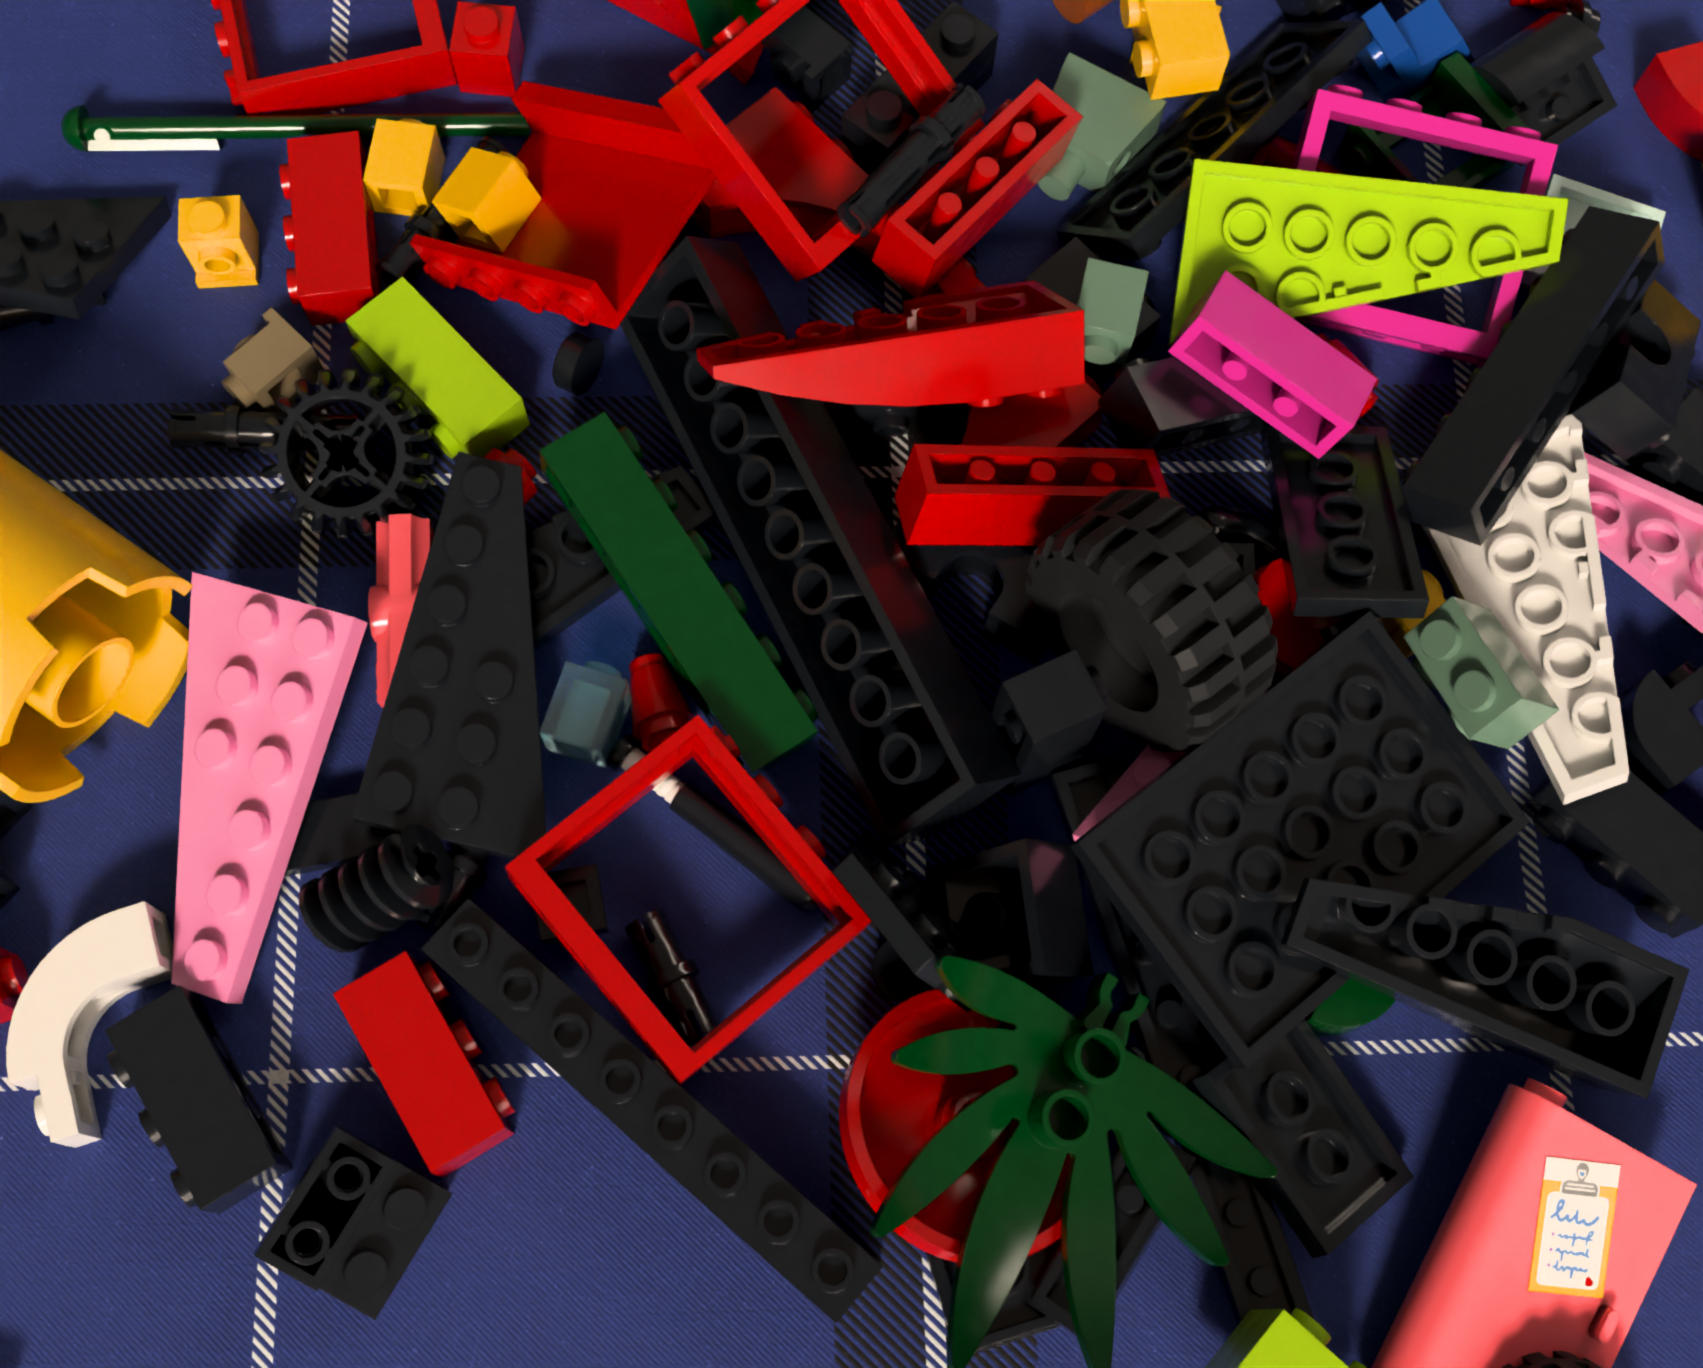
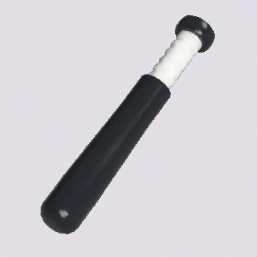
[606,734,818,912]

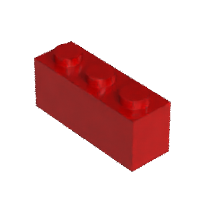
[279,131,381,326]
[333,951,516,1178]

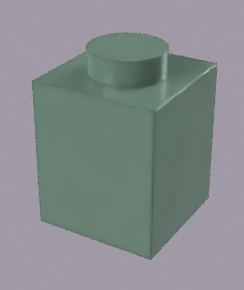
[1076,257,1149,365]

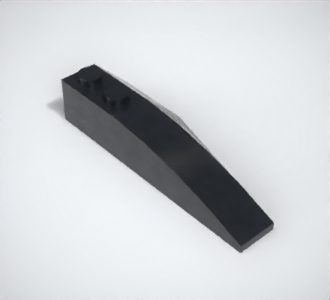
[1280,878,1690,1099]

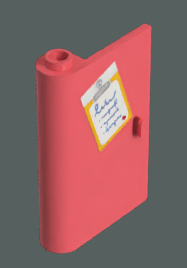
[1371,1078,1697,1368]

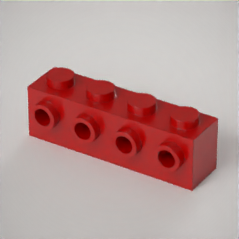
[872,79,1083,298]
[895,444,1171,546]

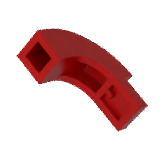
[1633,41,1703,162]

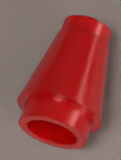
[629,653,694,752]

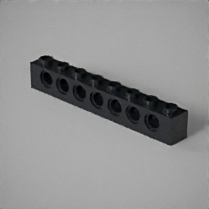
[421,898,883,1323]

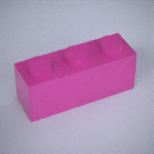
[1168,270,1377,459]

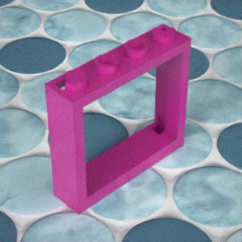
[1291,84,1558,366]

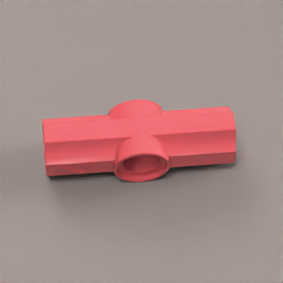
[368,513,434,708]

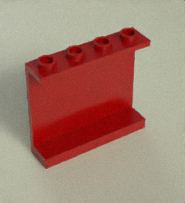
[409,81,716,330]

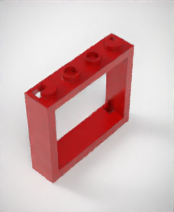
[210,0,457,115]
[658,0,985,282]
[505,715,872,1086]

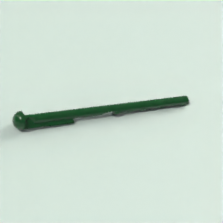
[61,105,530,152]

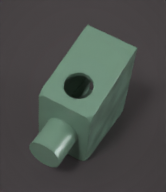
[1038,52,1167,201]

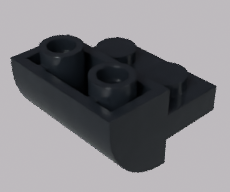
[1469,12,1618,167]
[253,1125,452,1320]

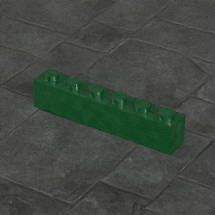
[539,412,818,778]

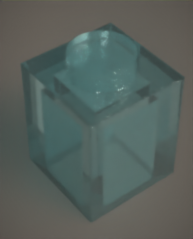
[539,660,631,768]

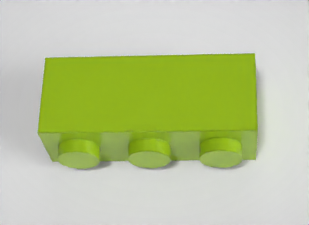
[345,276,530,459]

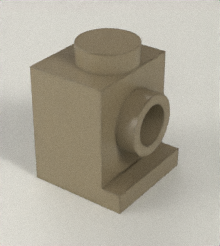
[221,307,324,412]

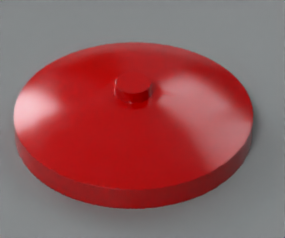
[839,989,1108,1263]

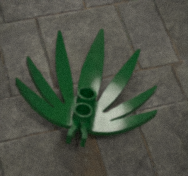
[870,955,1278,1368]

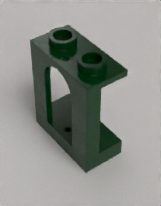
[1337,51,1529,189]

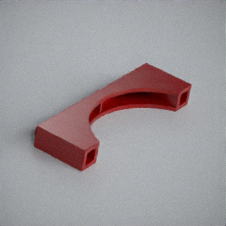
[690,87,1104,447]

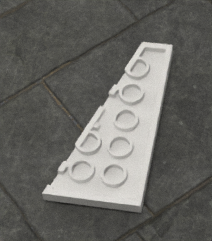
[1403,414,1630,805]

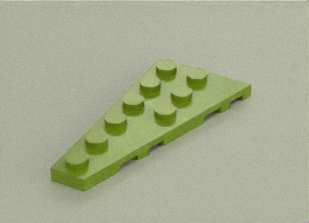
[1168,159,1569,346]

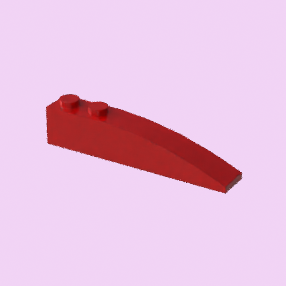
[696,280,1085,407]

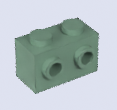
[1404,596,1560,749]

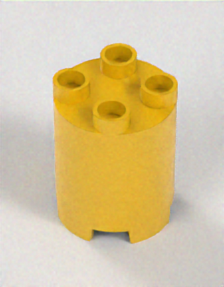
[0,449,193,803]

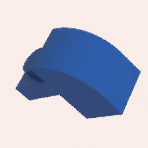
[1357,0,1474,99]

